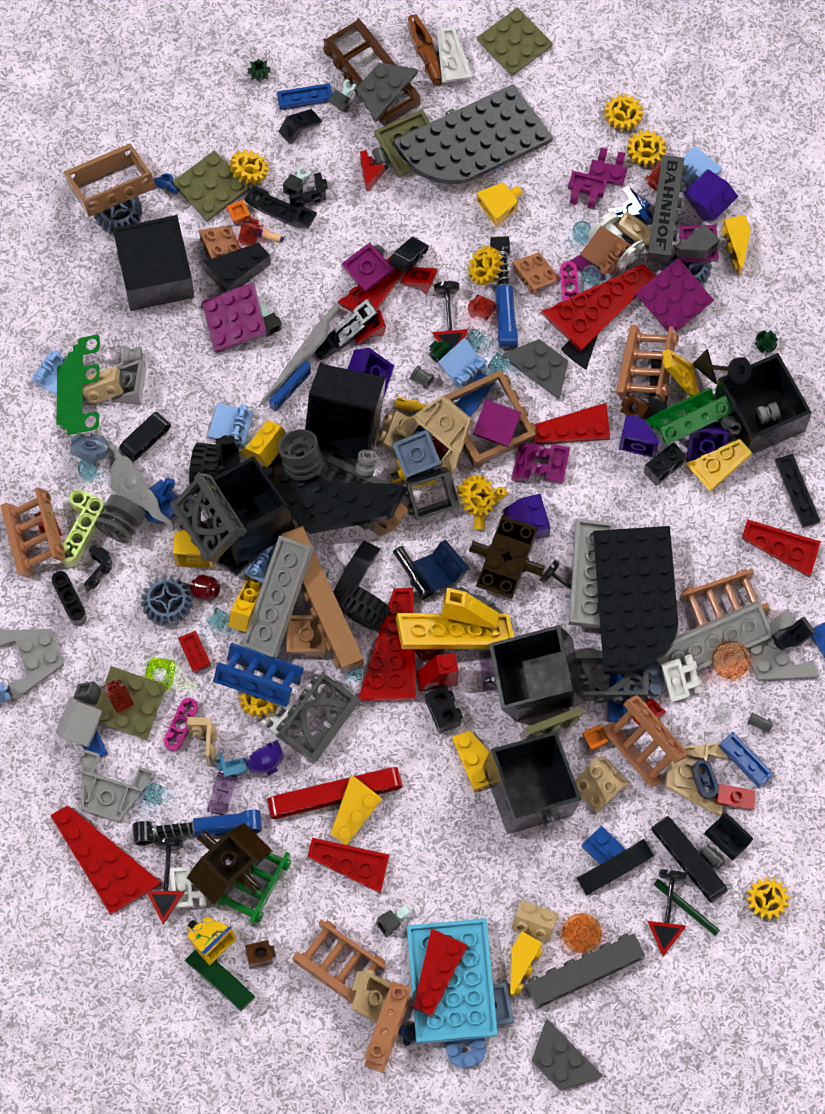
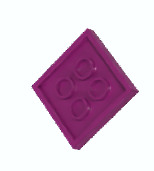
[635,258,714,333]
[202,282,267,353]

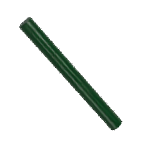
[653,879,720,936]

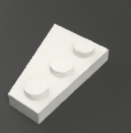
[437,27,472,83]

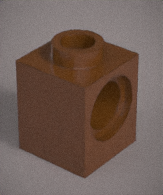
[620,394,653,419]
[245,940,276,969]

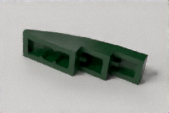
[184,950,255,1012]

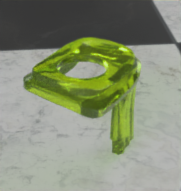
[144,657,176,691]

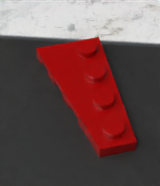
[338,255,404,313]
[534,402,610,444]
[741,519,821,578]
[307,837,390,894]
[414,928,468,1017]

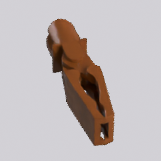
[408,14,444,86]

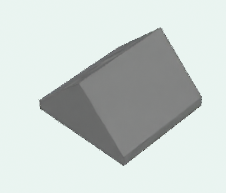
[112,359,146,405]
[55,696,104,747]

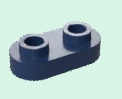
[691,760,719,799]

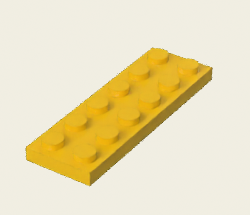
[396,613,514,649]

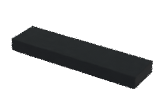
[775,454,820,528]

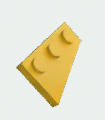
[662,349,699,396]
[685,439,753,492]
[452,730,489,791]
[330,774,382,845]

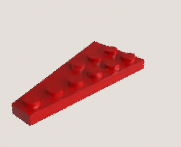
[541,264,656,352]
[358,588,416,702]
[50,805,162,915]

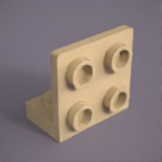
[187,717,217,766]
[575,756,630,813]

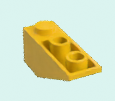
[721,215,751,275]
[228,576,263,632]
[440,588,499,630]
[510,931,544,998]

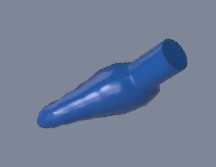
[153,173,179,195]

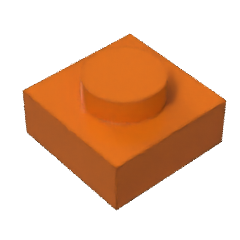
[226,200,251,224]
[582,725,609,751]

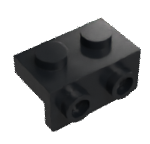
[704,812,753,861]

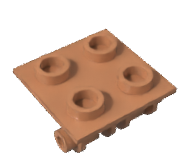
[198,225,241,259]
[580,226,632,275]
[512,252,561,295]

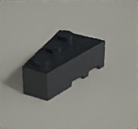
[204,242,271,293]

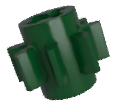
[248,58,271,82]
[754,330,778,353]
[429,340,451,363]

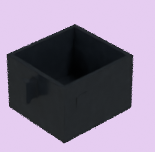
[112,215,195,311]
[714,353,812,455]
[305,362,386,459]
[196,456,295,566]
[485,625,586,721]
[483,731,582,835]

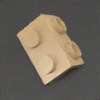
[83,366,123,405]
[375,410,409,453]
[511,900,559,943]

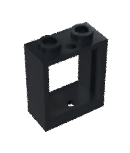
[403,467,460,520]

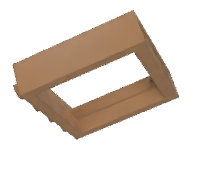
[64,143,156,217]
[445,369,537,467]

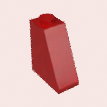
[416,653,459,692]

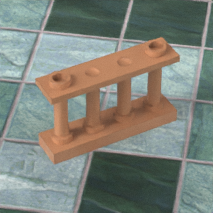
[616,325,679,402]
[0,487,66,578]
[680,568,770,628]
[601,695,689,788]
[292,919,386,1003]
[364,981,412,1074]

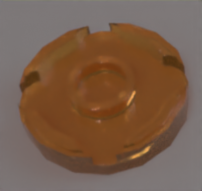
[712,640,751,679]
[562,913,602,953]

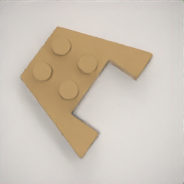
[395,395,473,475]
[664,742,728,816]

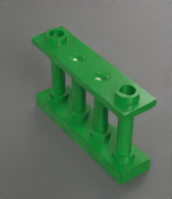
[645,388,733,445]
[210,851,292,927]

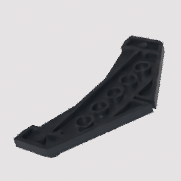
[262,453,406,534]

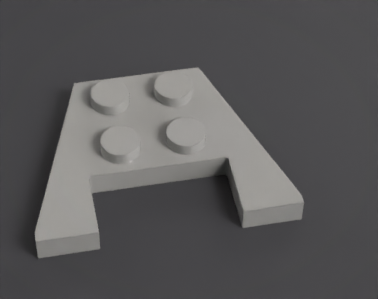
[744,609,819,681]
[0,629,64,701]
[81,749,156,823]

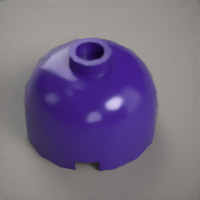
[243,740,283,776]

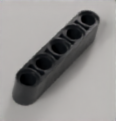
[651,816,728,903]

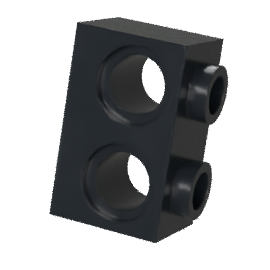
[643,442,686,486]
[424,686,463,734]

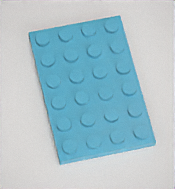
[407,918,498,1044]

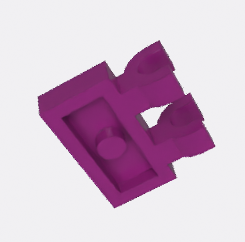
[588,147,628,187]
[568,171,608,210]
[511,442,548,483]
[535,444,570,485]

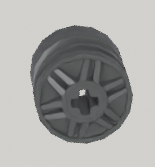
[278,429,324,481]
[95,494,145,543]

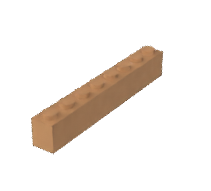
[281,526,364,674]

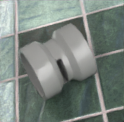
[122,347,143,365]
[756,402,781,425]
[355,450,377,476]

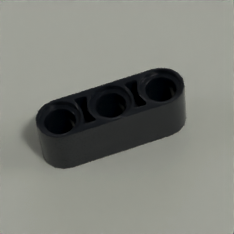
[388,236,429,274]
[119,411,171,462]
[51,571,87,626]

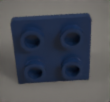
[411,540,469,592]

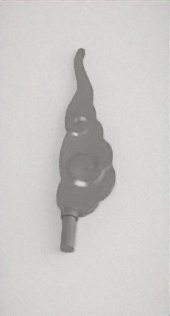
[260,304,340,405]
[107,441,175,531]

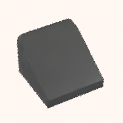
[74,681,101,704]

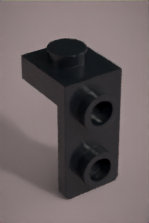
[278,109,322,144]
[289,172,328,207]
[215,435,240,471]
[84,544,113,592]
[771,617,816,651]

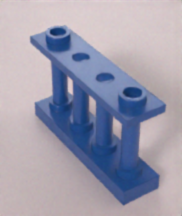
[213,643,304,707]

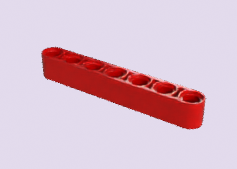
[266,767,403,820]

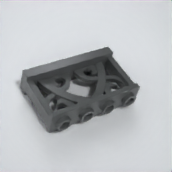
[170,472,247,563]
[575,650,650,704]
[275,672,361,764]

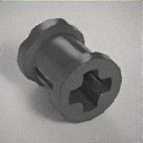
[410,365,435,389]

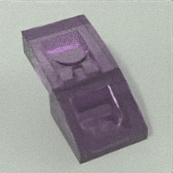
[479,651,497,691]
[207,772,237,815]

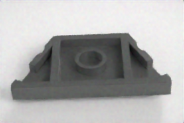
[357,63,418,123]
[502,339,568,400]
[531,1019,603,1091]

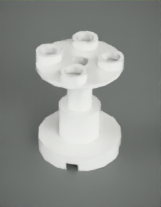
[588,211,647,270]

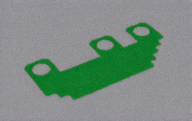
[56,335,100,435]

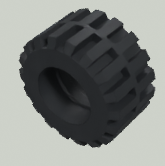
[189,442,222,484]
[338,585,390,631]

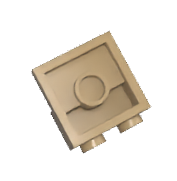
[351,969,391,1024]

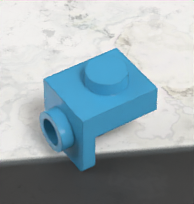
[216,752,248,777]

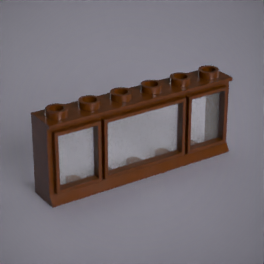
[323,18,421,126]

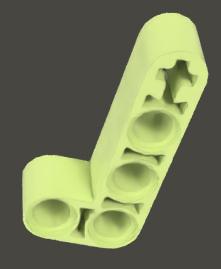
[61,489,105,568]

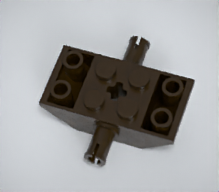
[469,515,545,599]
[187,823,272,906]

